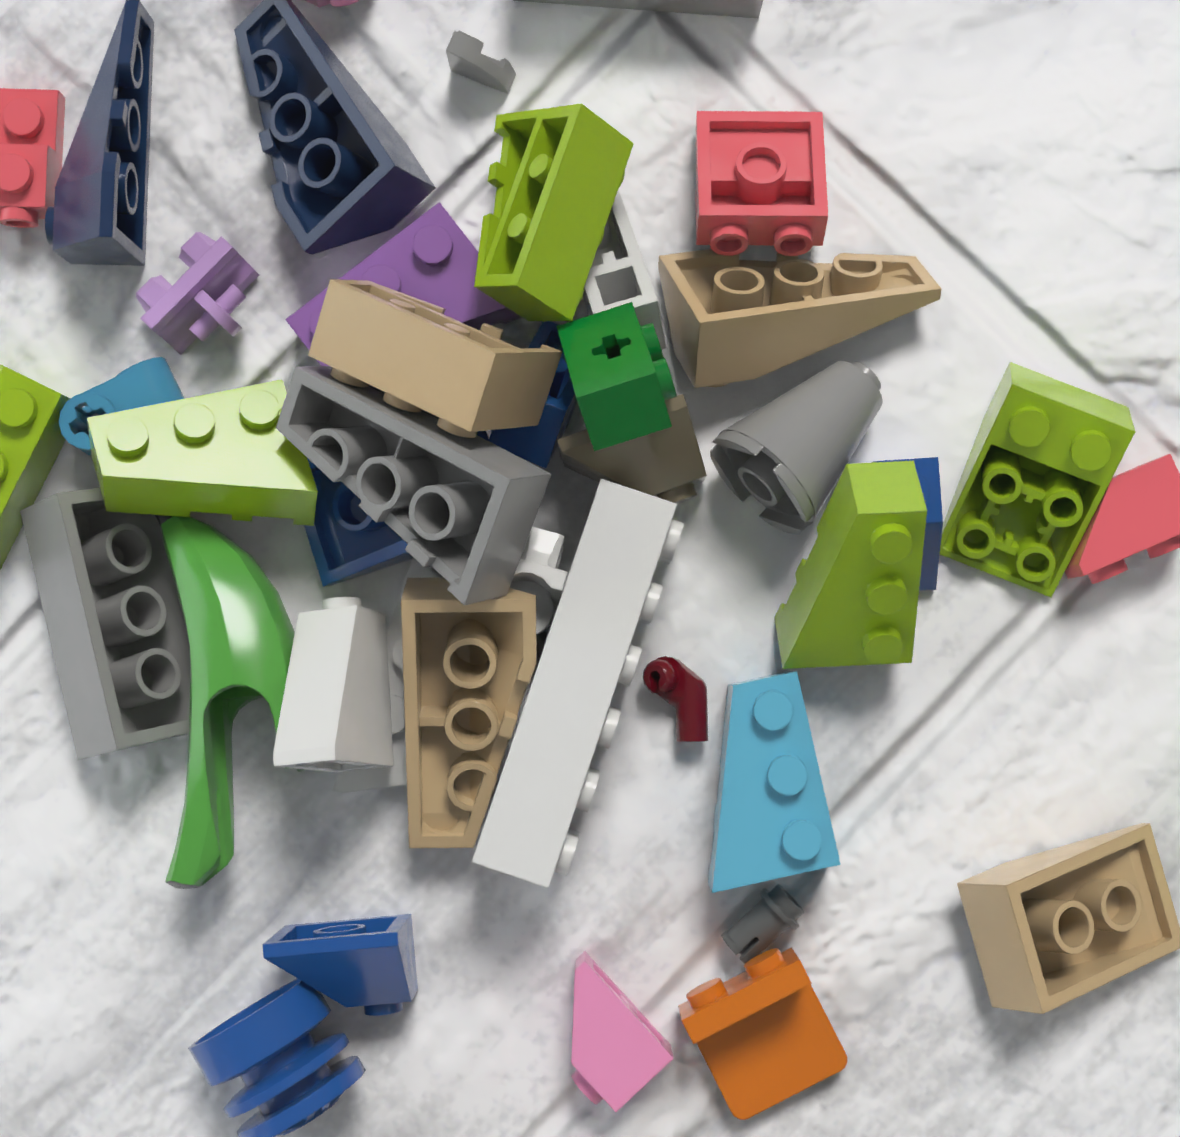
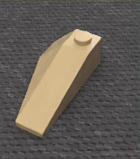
[658,249,942,388]
[401,577,537,848]

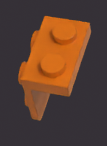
[678,947,848,1120]

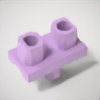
[136,232,259,355]

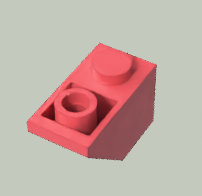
[1065,454,1180,584]

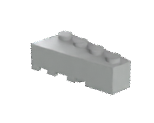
[276,366,551,605]

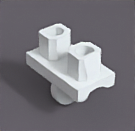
[510,527,568,635]

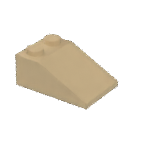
[957,823,1180,1014]

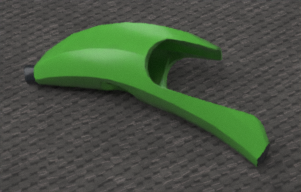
[155,515,304,889]

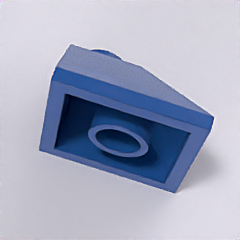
[262,914,418,1016]

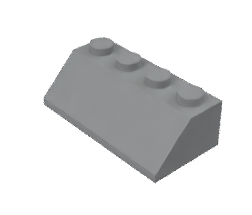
[20,488,190,760]

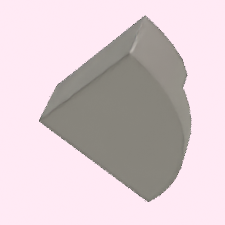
[446,30,516,94]

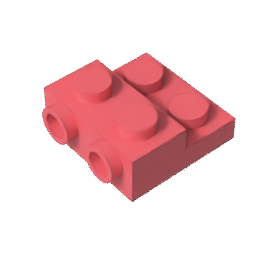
[0,88,65,228]
[695,111,828,256]

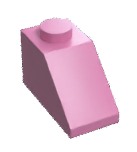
[571,951,674,1112]

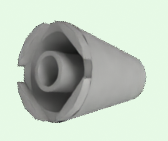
[710,361,883,534]

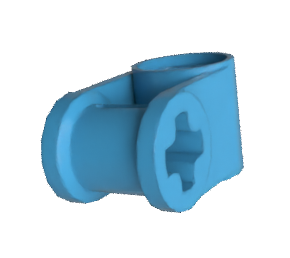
[59,357,184,457]

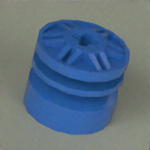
[188,978,366,1137]

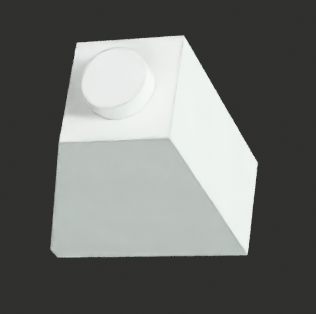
[273,597,394,772]

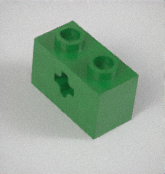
[557,302,677,452]

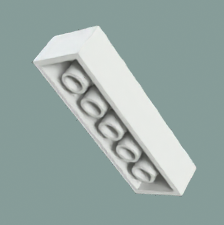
[472,479,684,888]

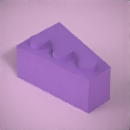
[285,202,522,366]

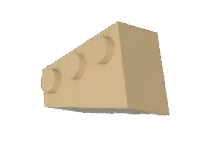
[308,279,563,438]

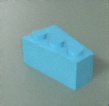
[708,671,841,893]

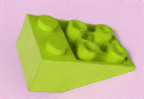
[940,362,1136,598]

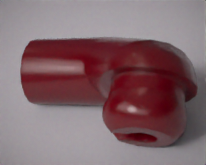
[642,656,708,742]

